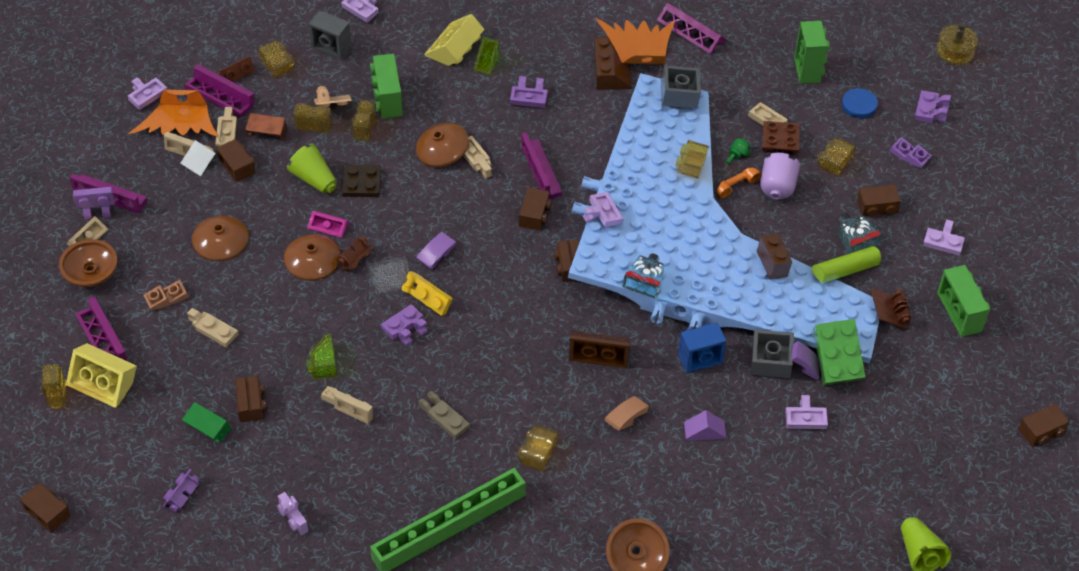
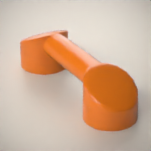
[717,168,762,199]

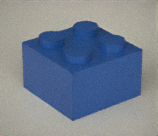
[678,323,726,373]

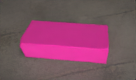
[307,211,350,238]

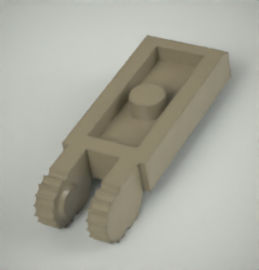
[418,391,470,439]

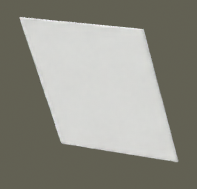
[181,140,215,176]

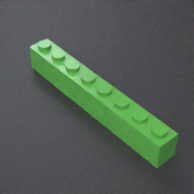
[370,468,526,571]

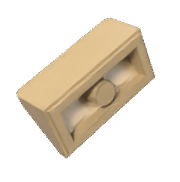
[67,217,109,246]

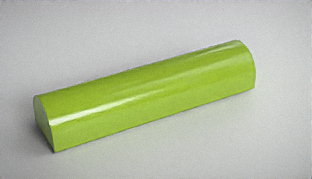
[811,246,881,283]

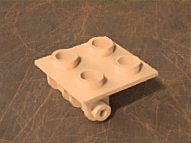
[314,86,352,107]

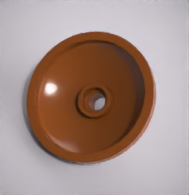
[416,123,469,167]
[192,215,249,261]
[284,234,341,281]
[59,239,118,287]
[606,518,669,571]

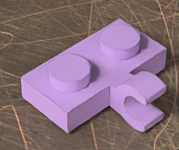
[341,0,379,23]
[128,78,167,110]
[583,192,623,227]
[923,219,965,256]
[785,395,828,429]
[277,492,308,536]

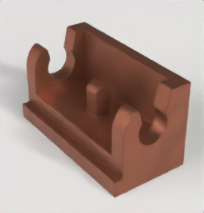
[246,113,288,140]

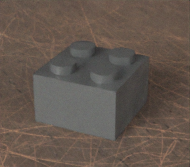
[308,10,352,60]
[661,65,701,109]
[751,329,794,378]

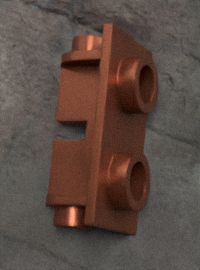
[217,56,255,82]
[338,236,374,271]

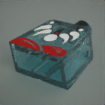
[838,213,882,254]
[622,253,665,299]

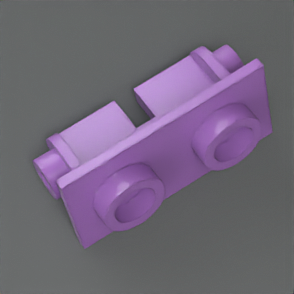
[162,469,200,512]

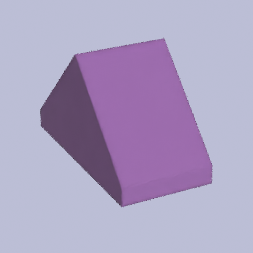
[684,410,726,440]

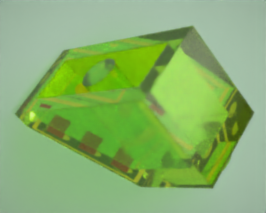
[307,333,337,379]

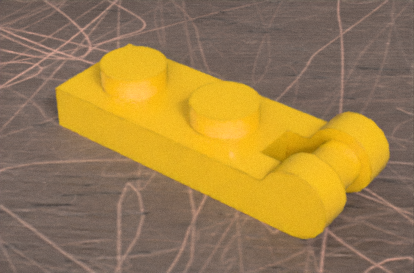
[401,271,453,316]

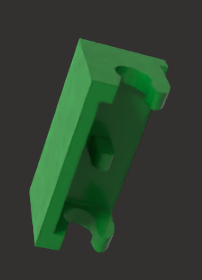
[182,402,231,443]

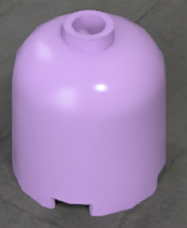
[761,153,800,200]

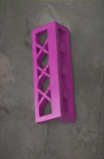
[657,3,727,54]
[185,64,254,117]
[521,132,562,199]
[70,174,147,214]
[75,296,128,362]

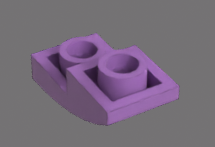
[889,137,932,168]
[416,232,457,270]
[791,341,820,380]

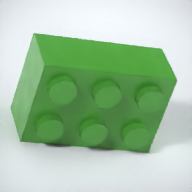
[794,21,830,84]
[370,53,403,119]
[937,265,990,337]
[813,319,865,386]

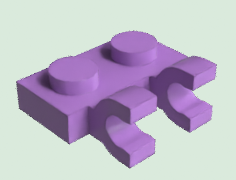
[510,76,548,108]
[915,90,951,123]
[73,187,114,220]
[381,304,428,346]

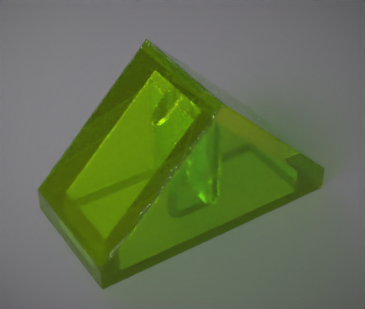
[474,36,500,75]

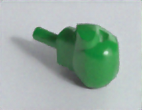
[726,138,751,164]

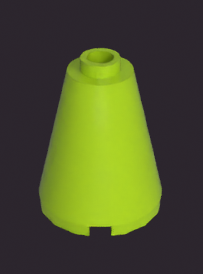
[287,143,337,194]
[901,517,952,571]

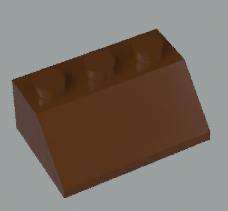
[594,37,632,90]
[569,331,631,368]

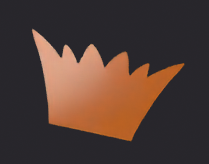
[595,18,675,65]
[128,90,218,137]

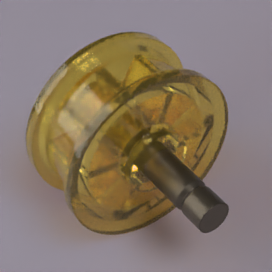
[936,22,978,64]

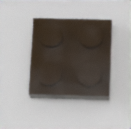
[342,165,381,197]

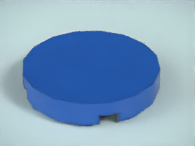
[842,88,878,119]

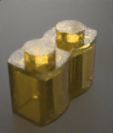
[258,40,295,78]
[352,100,376,142]
[293,103,332,133]
[818,137,856,176]
[675,140,709,179]
[41,364,66,409]
[518,425,558,472]

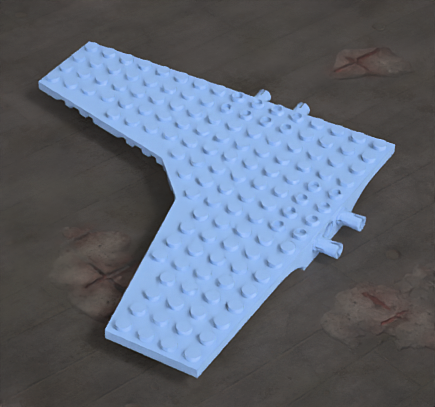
[568,73,879,363]

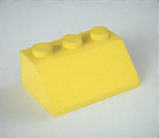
[424,14,484,66]
[66,343,137,408]

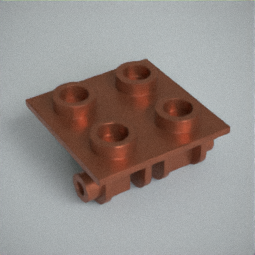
[762,121,799,154]
[871,288,912,330]

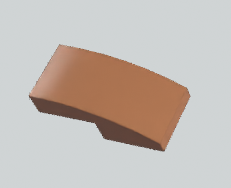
[143,280,189,310]
[605,396,649,431]

